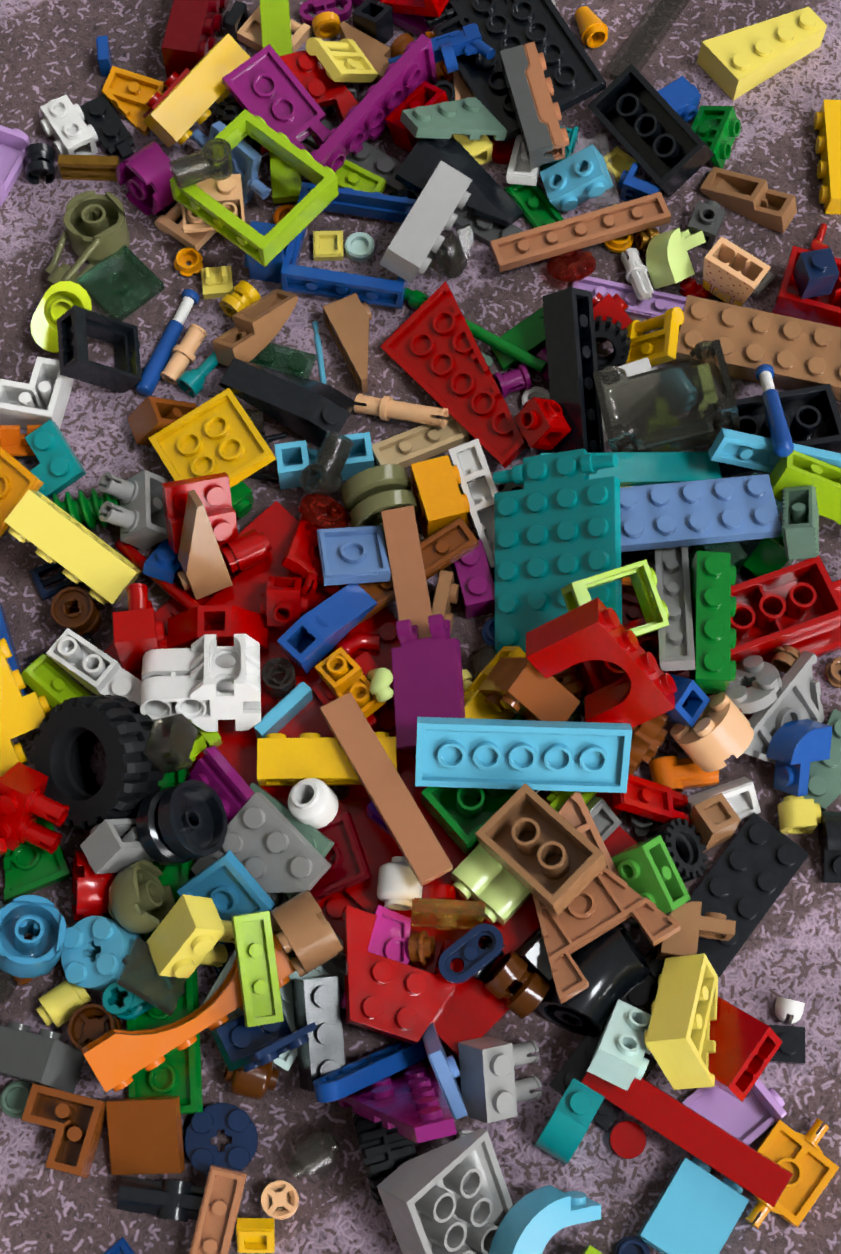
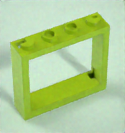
[170,109,339,267]

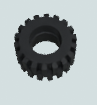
[353,1114,417,1205]

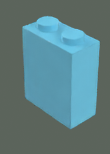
[636,1157,749,1254]

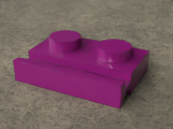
[186,746,254,825]

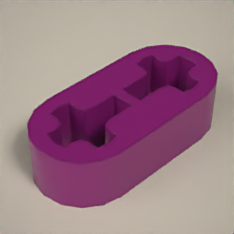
[299,0,352,27]

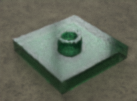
[77,245,164,321]

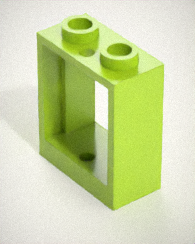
[561,559,670,637]

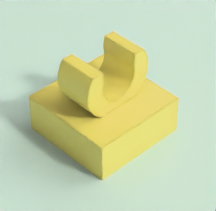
[201,266,234,299]

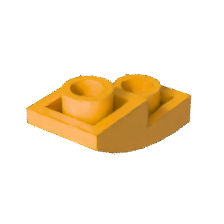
[315,647,386,718]

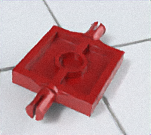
[281,517,346,597]

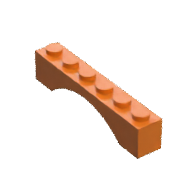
[81,933,296,1092]

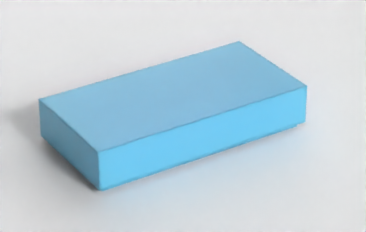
[254,681,313,738]

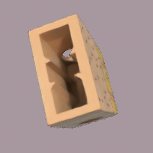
[703,236,771,306]

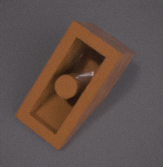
[127,396,197,446]

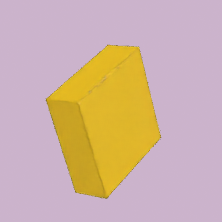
[236,1218,275,1253]

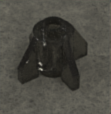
[427,224,474,278]

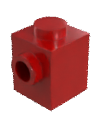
[592,292,633,342]

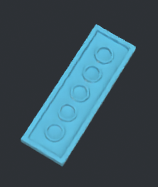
[415,717,632,793]

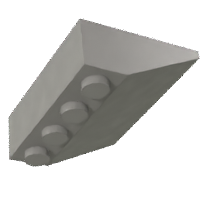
[377,1128,513,1254]

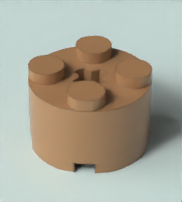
[270,890,343,978]

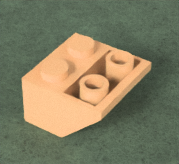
[182,173,245,233]

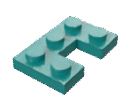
[24,419,87,499]

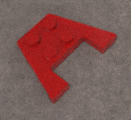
[260,50,359,153]
[342,905,464,1044]

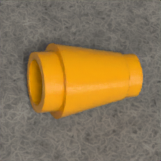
[574,6,608,48]

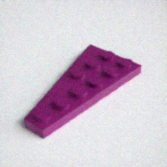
[310,34,438,172]
[332,1060,457,1143]

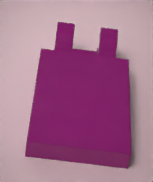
[222,44,330,152]
[391,614,465,751]

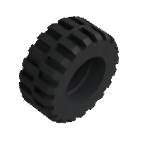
[31,695,165,830]

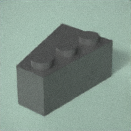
[0,1021,85,1094]

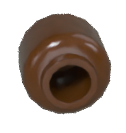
[223,1060,279,1100]

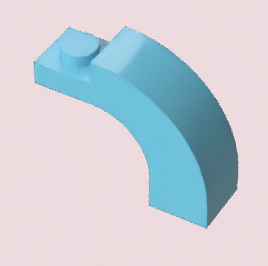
[489,1185,601,1254]

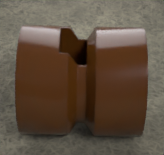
[51,587,102,636]
[482,950,551,1019]
[67,1003,123,1050]

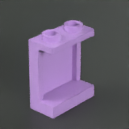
[0,125,31,206]
[682,1075,787,1172]

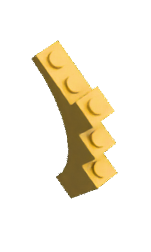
[0,638,52,777]

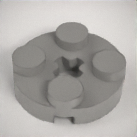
[724,655,782,714]

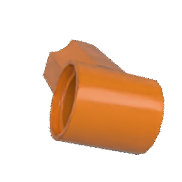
[648,756,719,793]

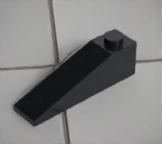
[395,138,524,227]
[218,358,355,449]

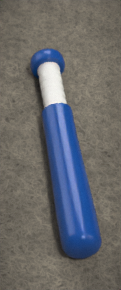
[135,289,200,397]
[755,364,794,457]

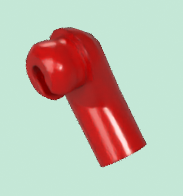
[680,277,713,299]
[334,632,380,659]

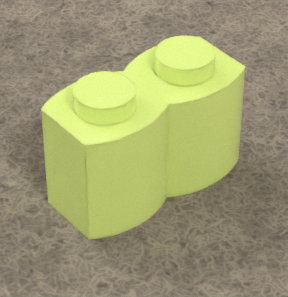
[451,843,532,926]

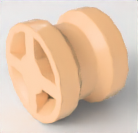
[261,1180,299,1220]

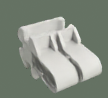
[140,634,261,732]

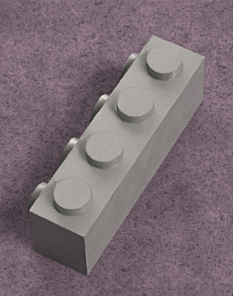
[379,160,472,283]

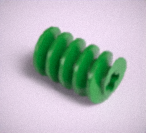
[52,488,120,529]

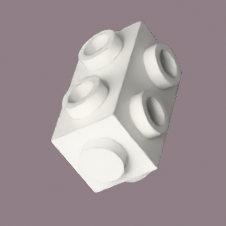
[40,95,99,155]

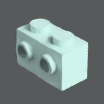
[587,999,651,1091]

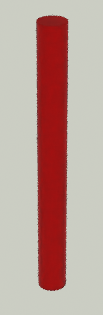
[114,539,202,610]

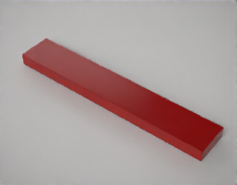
[581,1072,793,1207]

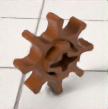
[628,713,669,775]

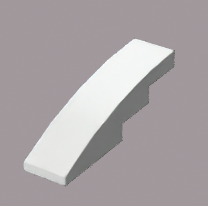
[448,438,499,568]

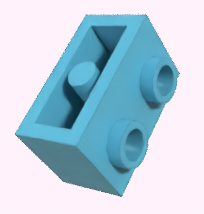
[539,144,613,212]

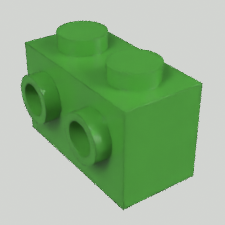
[611,835,691,914]

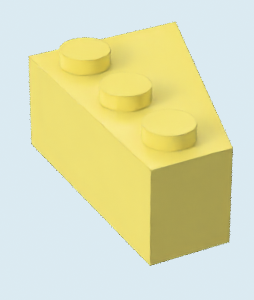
[644,953,718,1090]

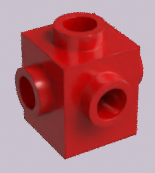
[514,397,571,450]
[260,576,309,630]

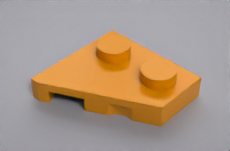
[102,66,167,136]

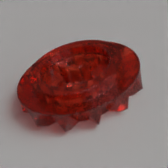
[547,249,596,282]
[298,494,349,529]

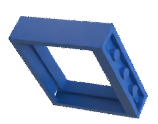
[281,182,416,309]

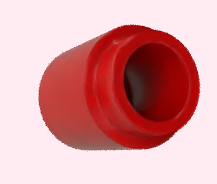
[220,529,272,573]

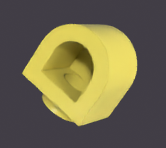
[777,795,821,835]

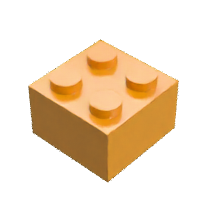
[410,455,470,539]

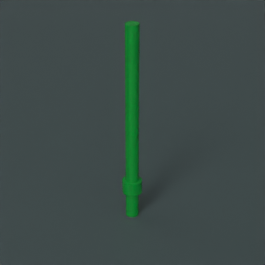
[404,288,548,374]

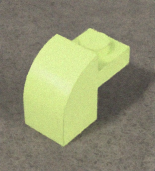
[646,228,706,289]

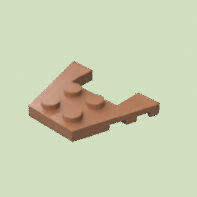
[532,867,681,1004]

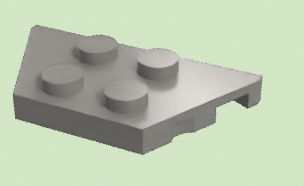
[744,651,824,765]

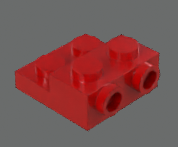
[161,472,238,554]

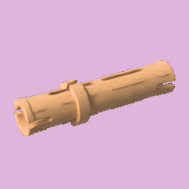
[354,393,449,428]

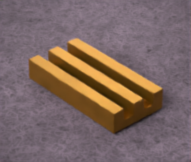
[57,154,120,181]

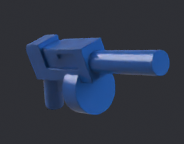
[388,23,496,74]

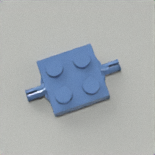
[191,121,271,205]

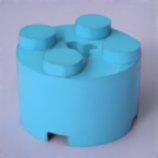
[61,916,145,992]

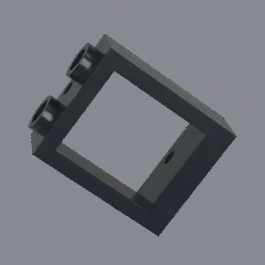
[57,305,142,393]

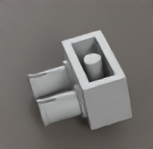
[98,470,169,550]
[458,1036,542,1124]

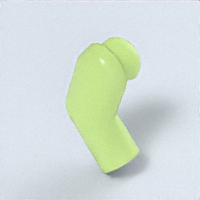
[367,668,394,703]

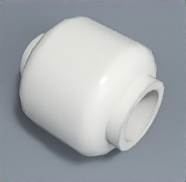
[287,778,339,829]
[377,856,423,911]

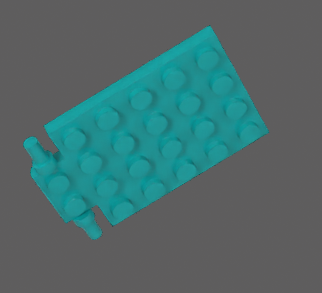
[493,449,622,655]

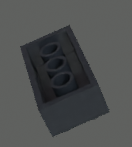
[588,63,714,197]
[702,384,841,476]

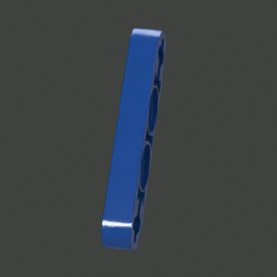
[313,1037,428,1103]

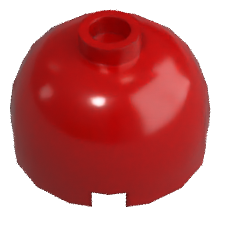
[72,851,117,922]

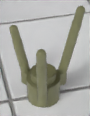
[45,230,101,286]

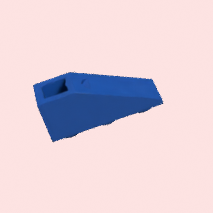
[277,584,378,674]

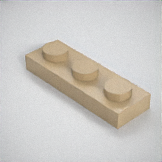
[372,415,469,468]

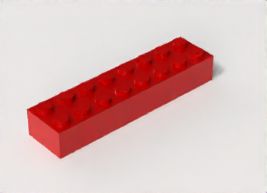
[575,556,841,695]

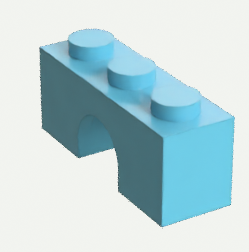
[274,432,374,490]

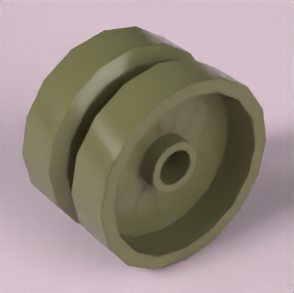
[340,464,421,535]

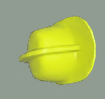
[30,281,92,353]

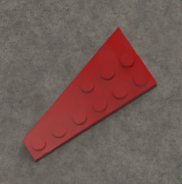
[380,281,527,468]

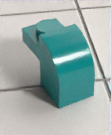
[534,1078,605,1165]

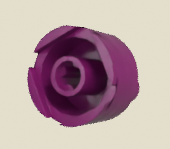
[116,142,182,216]

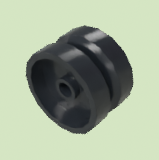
[136,779,228,867]

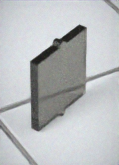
[116,937,187,1016]

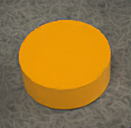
[312,11,341,39]

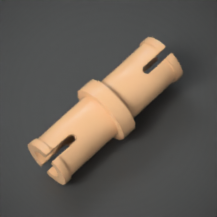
[160,324,208,385]

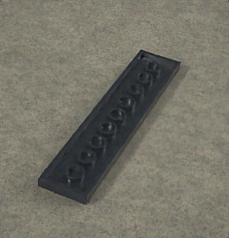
[549,812,810,1131]

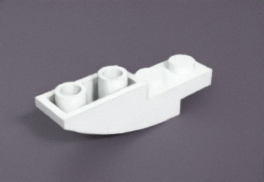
[46,628,165,730]

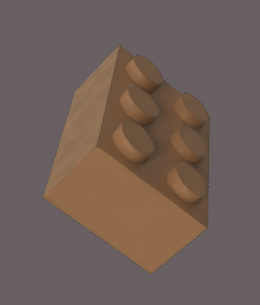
[475,783,607,917]

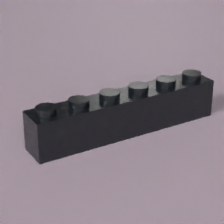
[542,287,605,453]

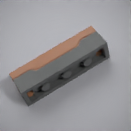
[500,42,569,168]

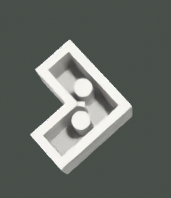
[0,356,74,429]

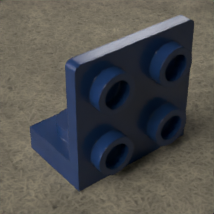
[211,1014,317,1073]

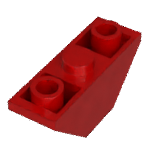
[167,605,268,650]

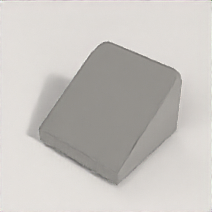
[586,796,622,842]

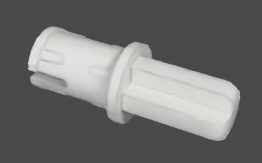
[620,248,654,301]

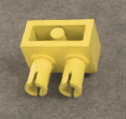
[146,894,235,978]

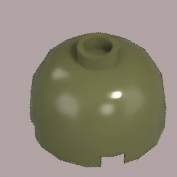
[108,860,175,934]

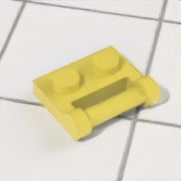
[305,37,378,83]

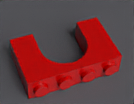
[526,597,677,728]

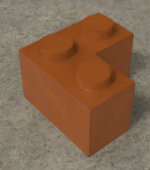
[478,657,580,722]
[21,1083,107,1179]

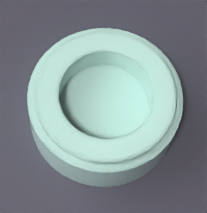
[345,232,375,262]

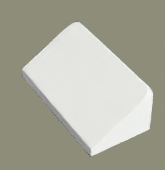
[687,776,761,820]

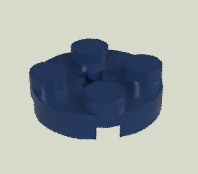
[185,1103,258,1177]

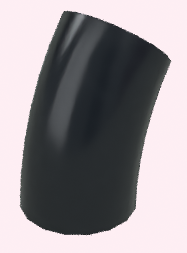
[538,923,651,1036]

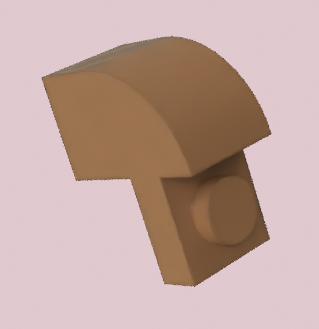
[656,901,736,960]

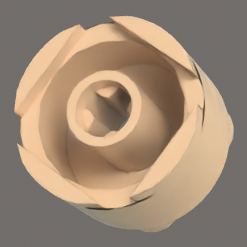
[670,692,754,772]

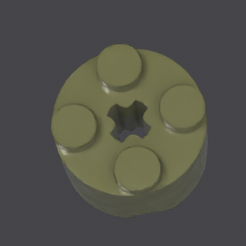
[63,190,130,265]

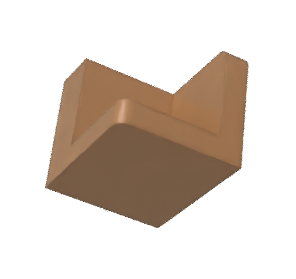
[688,793,741,852]

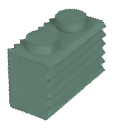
[781,485,819,560]

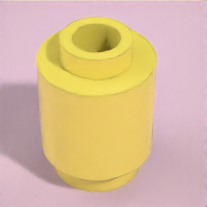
[36,979,92,1028]

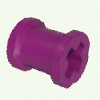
[493,364,532,398]

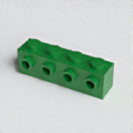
[689,551,736,694]

